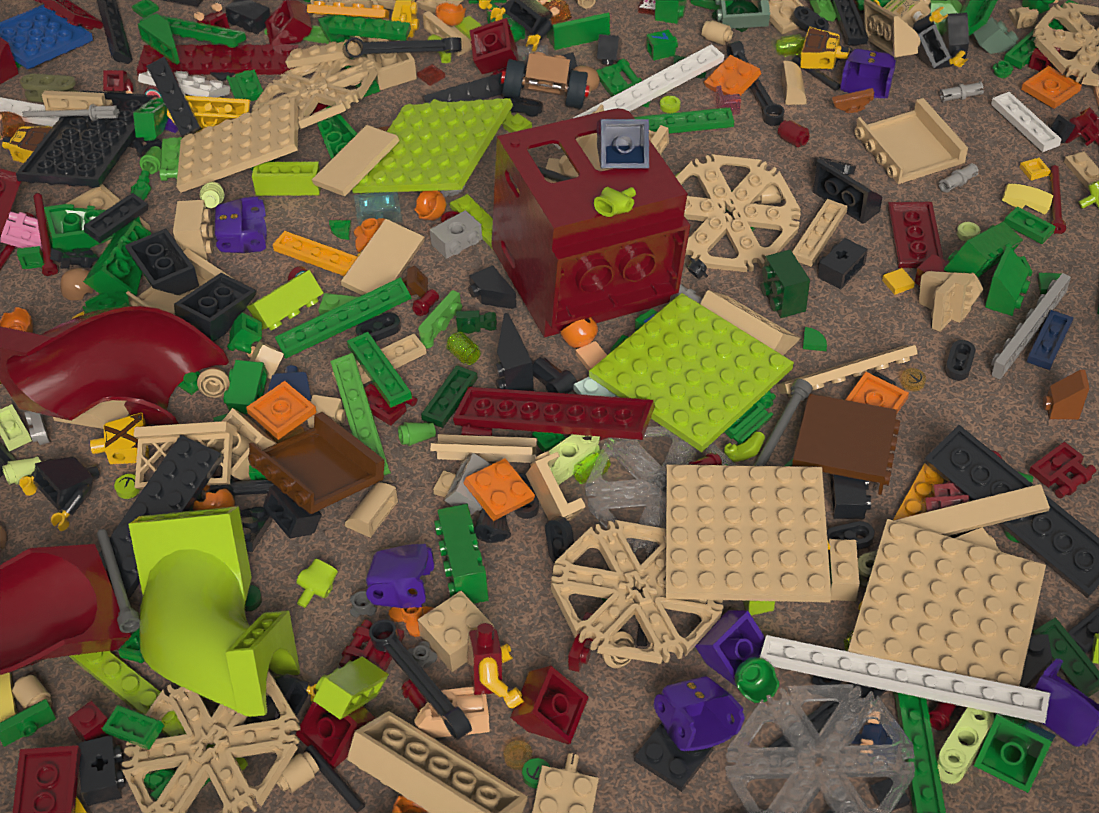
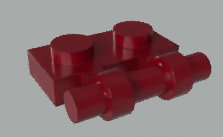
[365,384,418,426]
[1029,441,1097,499]
[339,619,404,672]

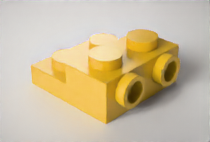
[391,0,419,41]

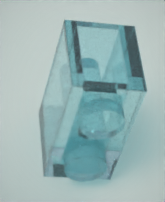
[354,192,402,226]

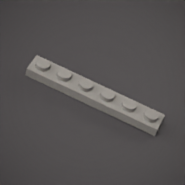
[991,273,1071,380]

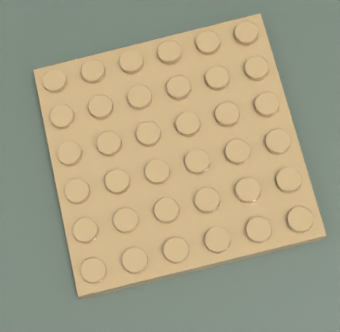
[666,465,831,602]
[848,519,1046,686]

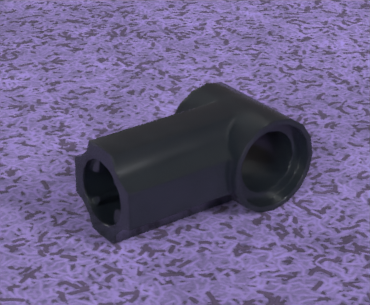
[533,357,577,394]

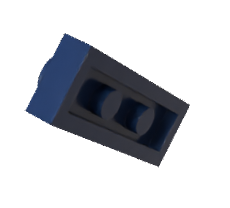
[1027,310,1074,370]

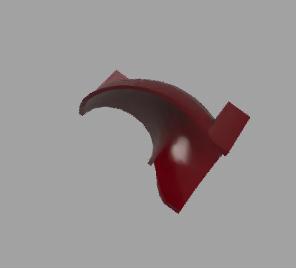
[0,306,229,426]
[0,544,131,675]

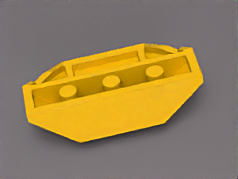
[167,96,250,134]

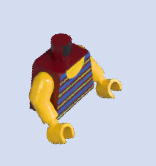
[467,623,524,708]

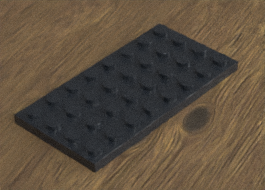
[16,90,158,188]

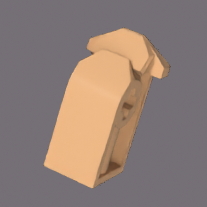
[415,687,490,738]

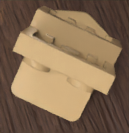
[919,271,983,332]

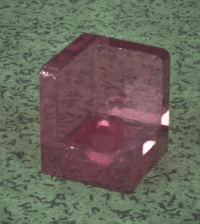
[716,86,741,115]

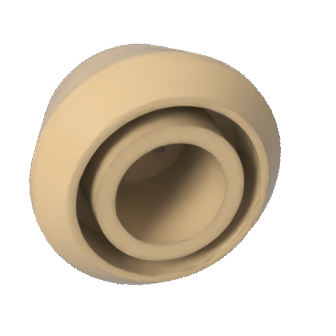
[197,367,230,398]
[600,631,635,668]

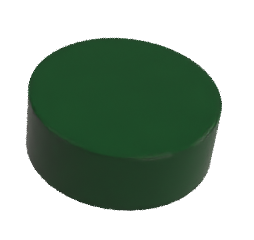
[244,585,262,612]

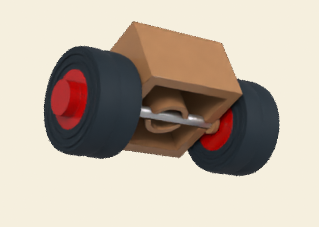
[501,52,590,109]

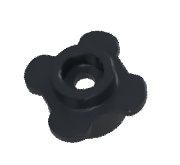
[687,257,708,279]

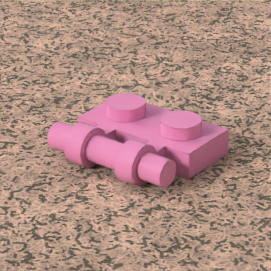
[0,211,42,250]

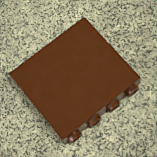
[792,394,901,495]
[248,412,385,514]

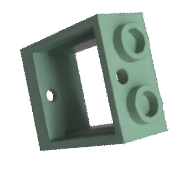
[715,0,770,29]

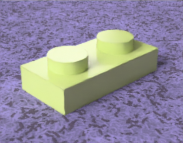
[0,404,32,451]

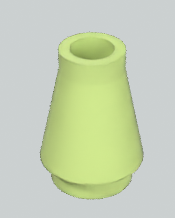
[2,457,41,485]

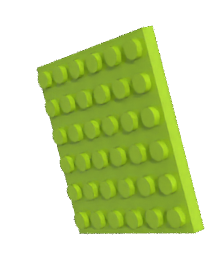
[352,98,513,193]
[589,293,794,452]

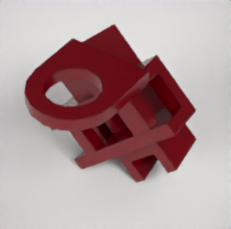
[1065,107,1099,146]
[922,481,969,512]

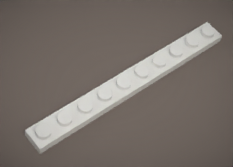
[554,44,724,149]
[760,635,1050,723]

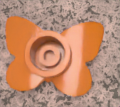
[354,218,385,252]
[388,588,434,637]

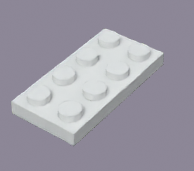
[138,70,230,98]

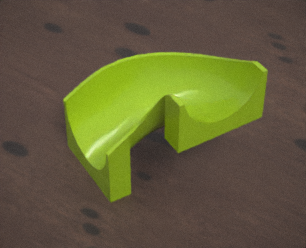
[129,506,300,717]

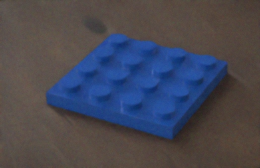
[0,4,93,69]

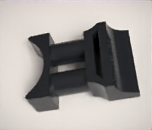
[128,136,162,159]
[50,248,99,269]

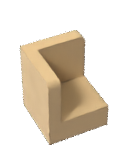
[249,341,284,379]

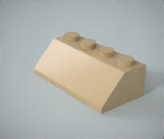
[864,0,920,57]
[700,290,800,355]

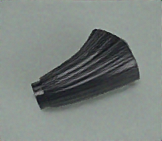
[474,509,511,543]

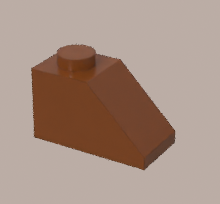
[1043,370,1090,420]

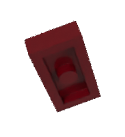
[568,612,593,672]

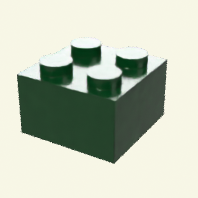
[760,249,810,318]

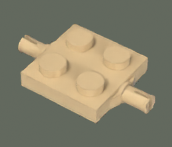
[532,753,599,813]

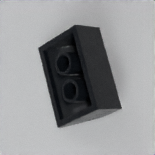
[813,159,883,224]
[125,228,199,296]

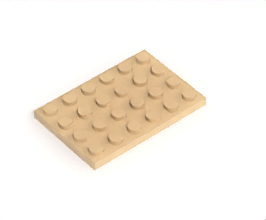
[176,97,298,193]

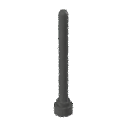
[754,379,813,466]
[97,529,140,633]

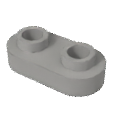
[24,411,50,446]

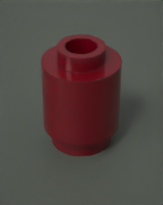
[778,120,810,148]

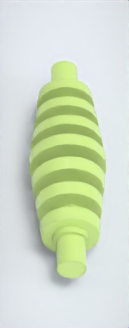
[200,182,224,208]

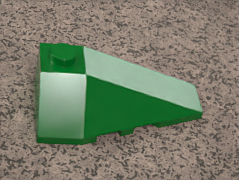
[44,204,142,252]

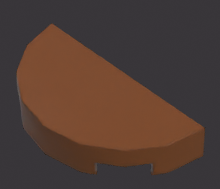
[832,88,874,113]

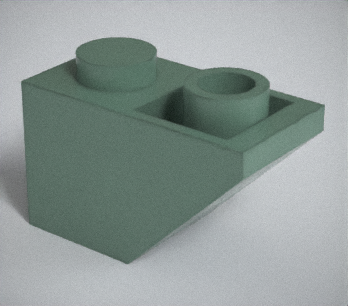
[973,17,1019,54]

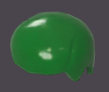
[735,657,780,703]

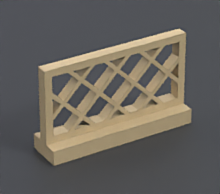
[134,421,237,489]
[430,434,537,463]

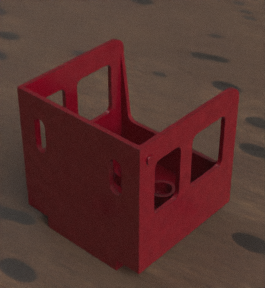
[491,108,690,338]

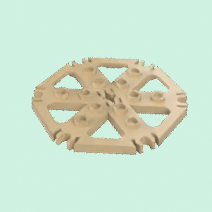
[1033,2,1099,87]
[252,56,378,129]
[676,154,801,272]
[550,520,723,664]
[122,672,300,813]

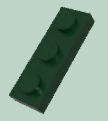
[421,365,478,428]
[1033,617,1099,697]

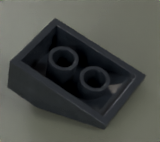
[174,273,256,342]
[494,313,534,391]

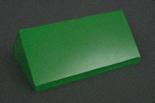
[547,12,610,50]

